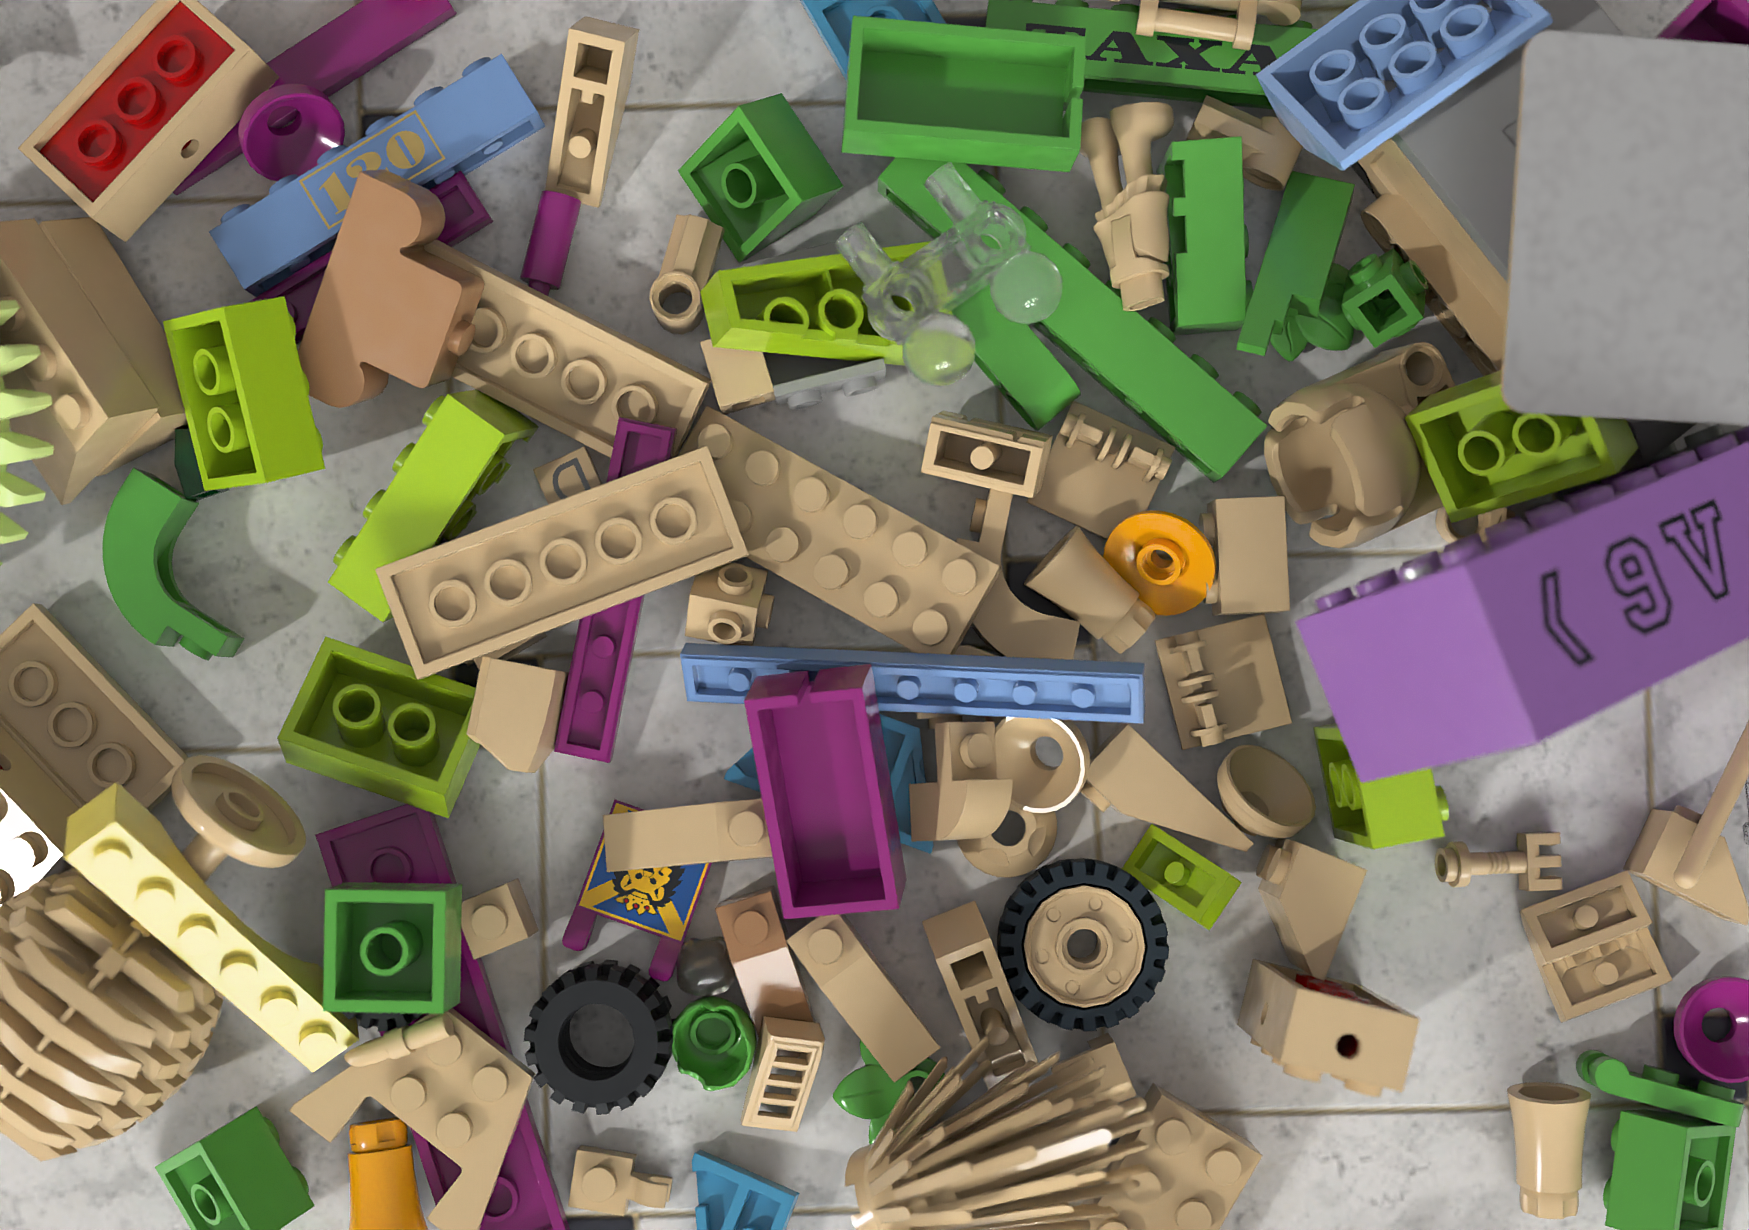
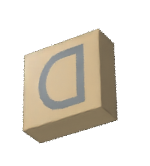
[533,446,603,504]

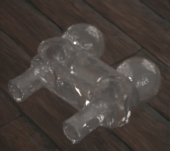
[834,162,1063,387]

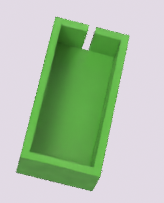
[841,15,1087,172]

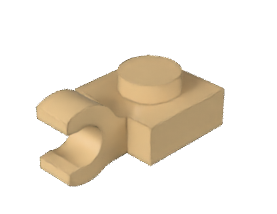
[568,1145,673,1216]

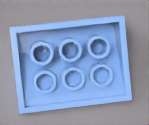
[1256,0,1553,171]

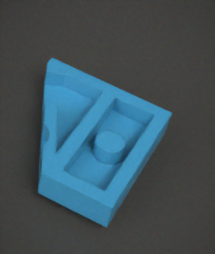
[692,1150,800,1230]

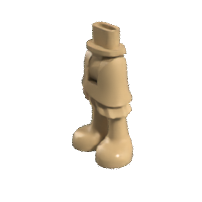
[1080,102,1174,311]

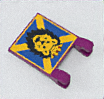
[562,799,712,982]

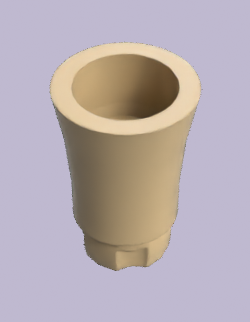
[1024,526,1156,654]
[1507,1082,1591,1219]

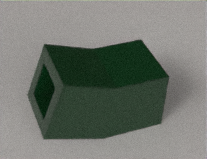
[174,429,229,501]

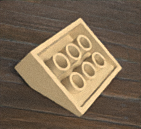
[0,218,160,505]

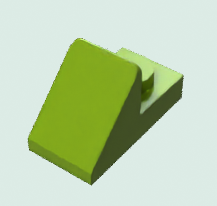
[1122,824,1242,931]

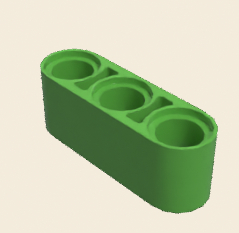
[948,270,1081,431]

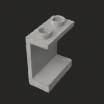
[742,237,886,410]

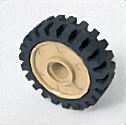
[997,858,1169,1032]

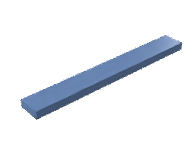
[680,643,1145,724]

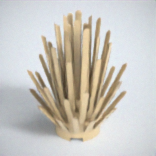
[845,1035,1155,1230]

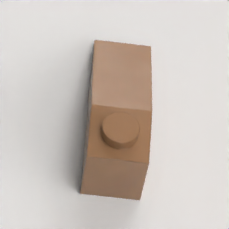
[715,885,824,1058]

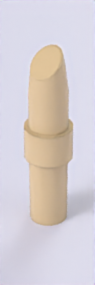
[344,1013,454,1067]

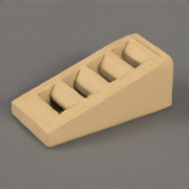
[740,1016,825,1132]

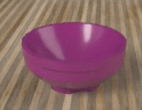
[238,84,345,181]
[1674,976,1749,1083]

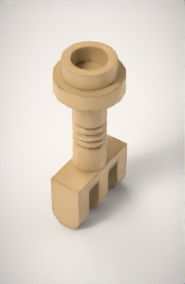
[1435,832,1563,891]

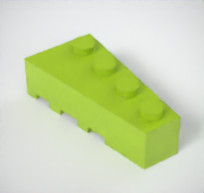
[700,240,961,369]
[327,389,539,622]

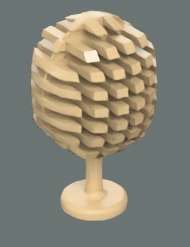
[0,755,306,1161]

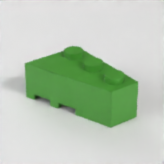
[1156,136,1253,335]

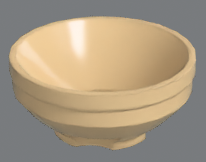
[995,717,1090,813]
[1217,745,1316,838]
[957,803,1057,878]

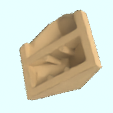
[467,656,569,773]

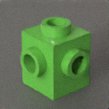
[1341,248,1429,348]

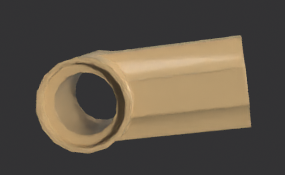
[1185,95,1303,191]
[649,214,724,334]

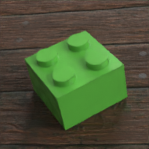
[323,882,462,1014]

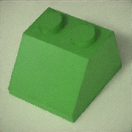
[678,93,844,263]
[155,1106,315,1230]
[1603,1109,1736,1230]

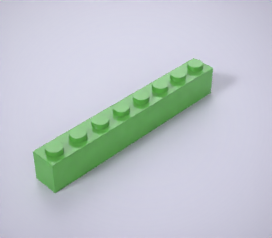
[878,157,1268,483]

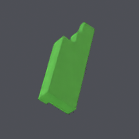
[1237,171,1355,356]

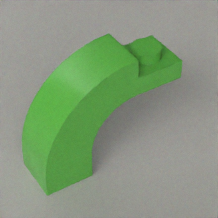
[102,468,244,661]

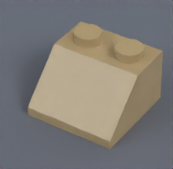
[1256,838,1367,981]

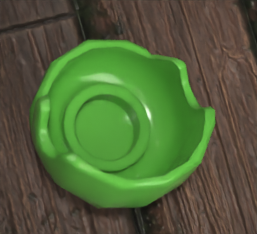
[672,996,757,1091]

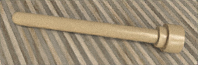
[1674,720,1749,889]

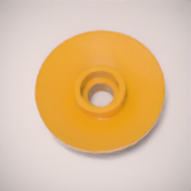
[1103,510,1216,616]

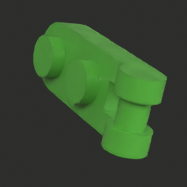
[1576,1050,1745,1127]

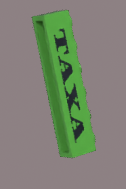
[985,0,1318,109]

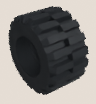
[524,959,674,1115]

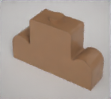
[298,169,485,408]

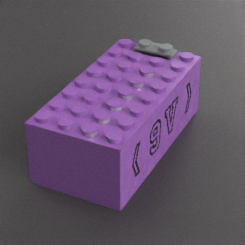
[1296,424,1749,783]

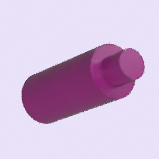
[520,190,581,296]

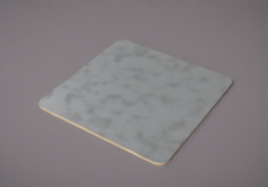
[1501,31,1749,426]

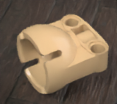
[1264,342,1455,549]

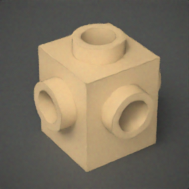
[685,563,775,646]

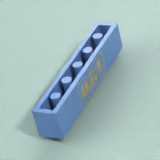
[209,54,546,297]

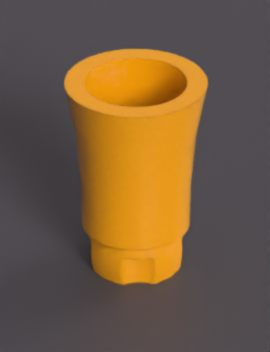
[348,1117,428,1230]

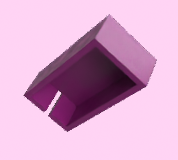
[744,664,907,919]

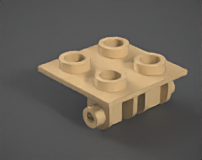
[1026,401,1175,539]
[1154,613,1292,750]

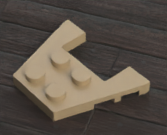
[289,1008,536,1230]

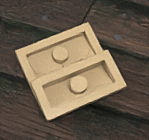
[1519,870,1673,1023]

